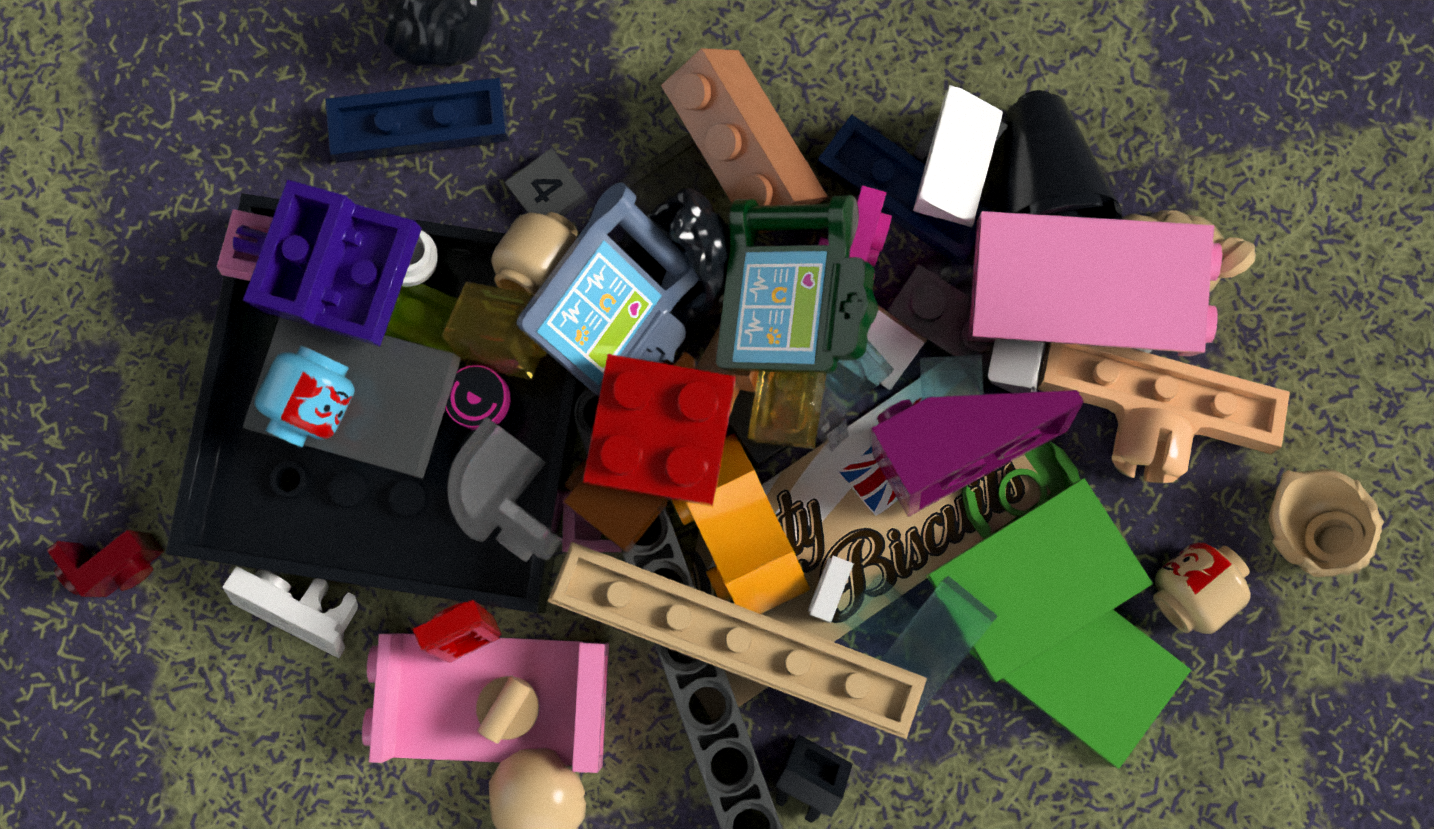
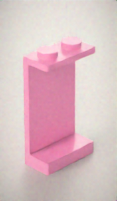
[968,211,1222,357]
[362,633,609,773]

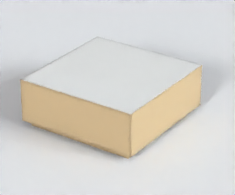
[849,305,927,390]

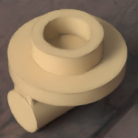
[476,675,539,743]

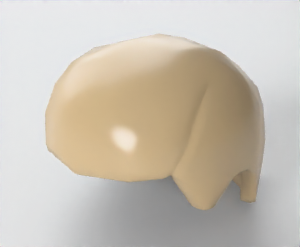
[489,748,586,829]

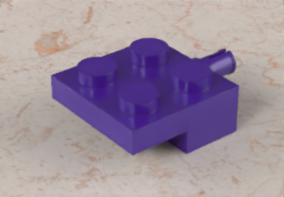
[233,179,422,347]

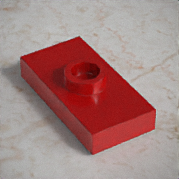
[412,600,502,663]

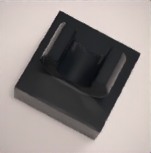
[775,734,853,823]

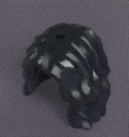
[384,0,494,67]
[616,188,730,327]

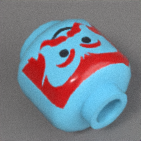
[255,345,355,447]

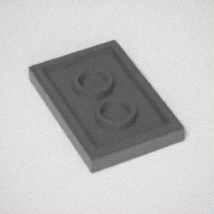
[243,318,461,479]

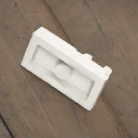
[222,566,358,658]

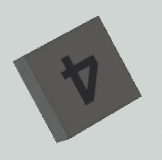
[505,148,588,217]

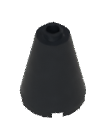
[1000,90,1123,220]

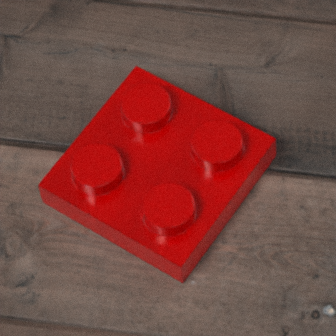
[583,354,736,507]

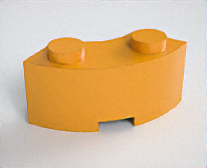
[672,433,810,614]

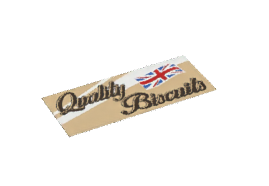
[678,357,1050,720]

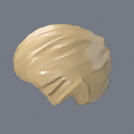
[1268,469,1384,577]

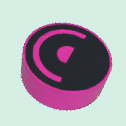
[445,365,511,430]

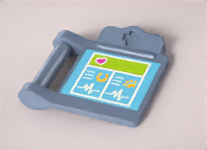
[517,182,699,396]

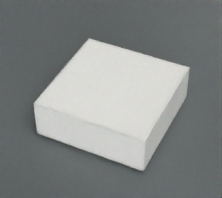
[807,556,854,623]

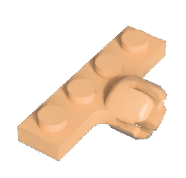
[1037,343,1290,483]

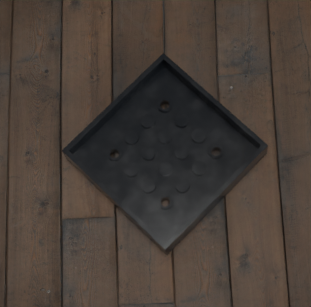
[165,193,585,613]

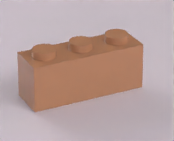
[661,48,828,234]

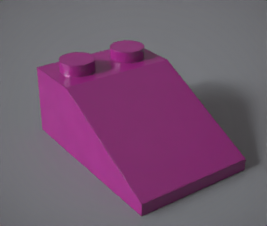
[871,390,1084,517]

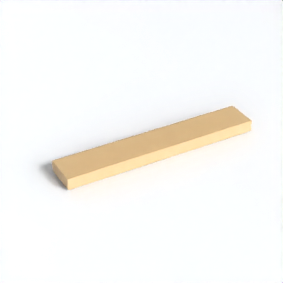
[548,541,927,739]

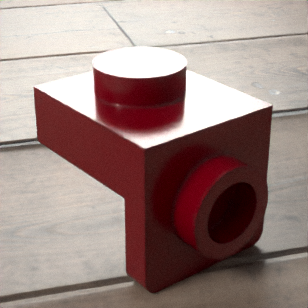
[47,530,164,597]

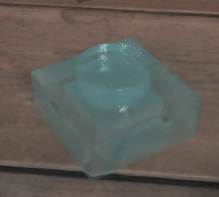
[811,339,894,412]

